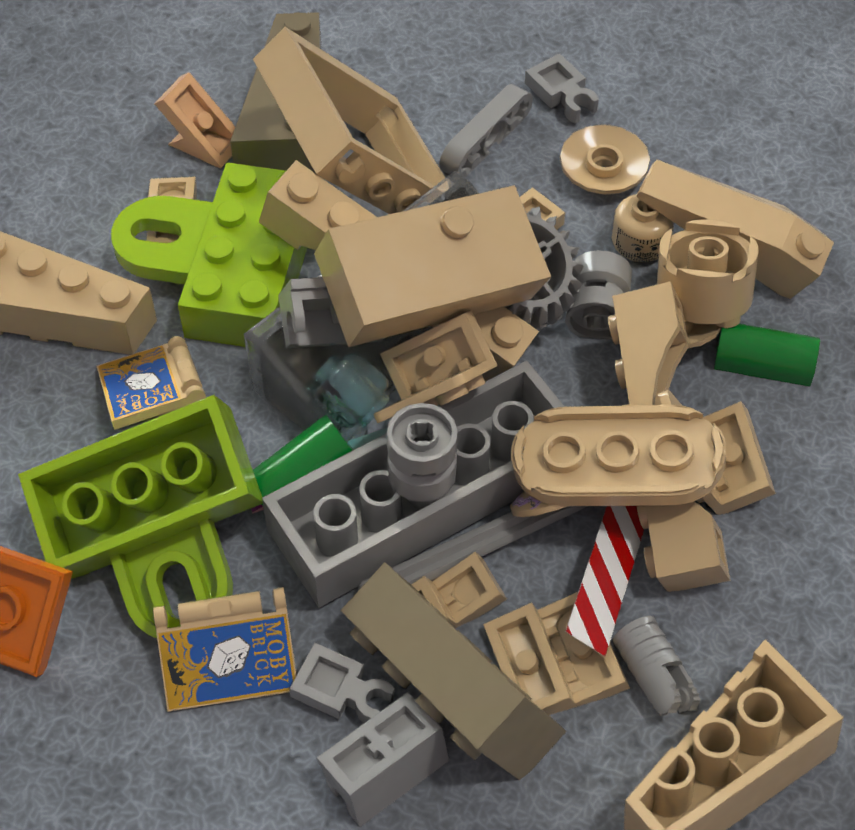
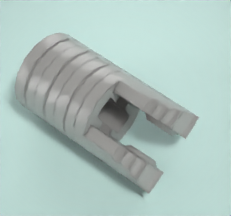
[612,616,701,716]

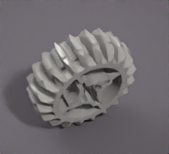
[504,206,584,331]

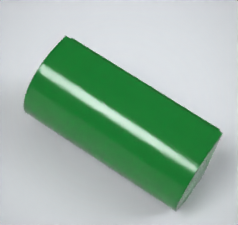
[714,323,820,387]
[253,414,354,505]

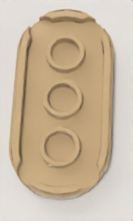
[511,405,726,506]

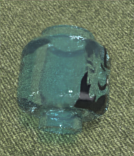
[313,352,390,428]

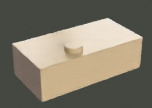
[314,185,551,347]

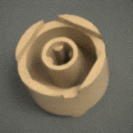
[657,219,759,328]

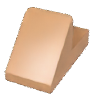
[154,72,235,168]

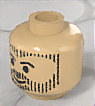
[612,194,674,262]

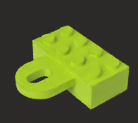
[111,162,307,352]
[18,395,263,639]

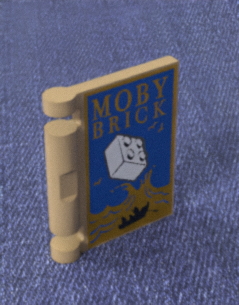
[97,336,206,430]
[153,587,297,712]

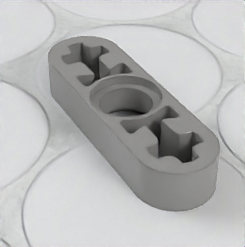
[439,84,533,181]

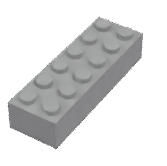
[262,360,565,608]

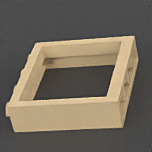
[253,27,458,214]

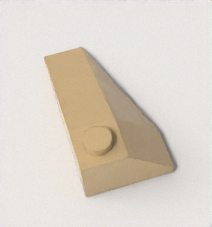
[636,160,834,299]

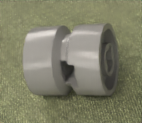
[565,250,632,340]
[387,403,458,502]

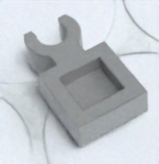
[525,53,599,123]
[290,643,395,723]

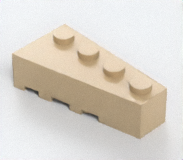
[0,231,157,355]

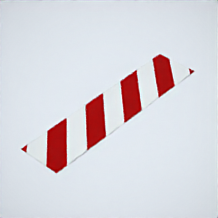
[565,506,644,657]

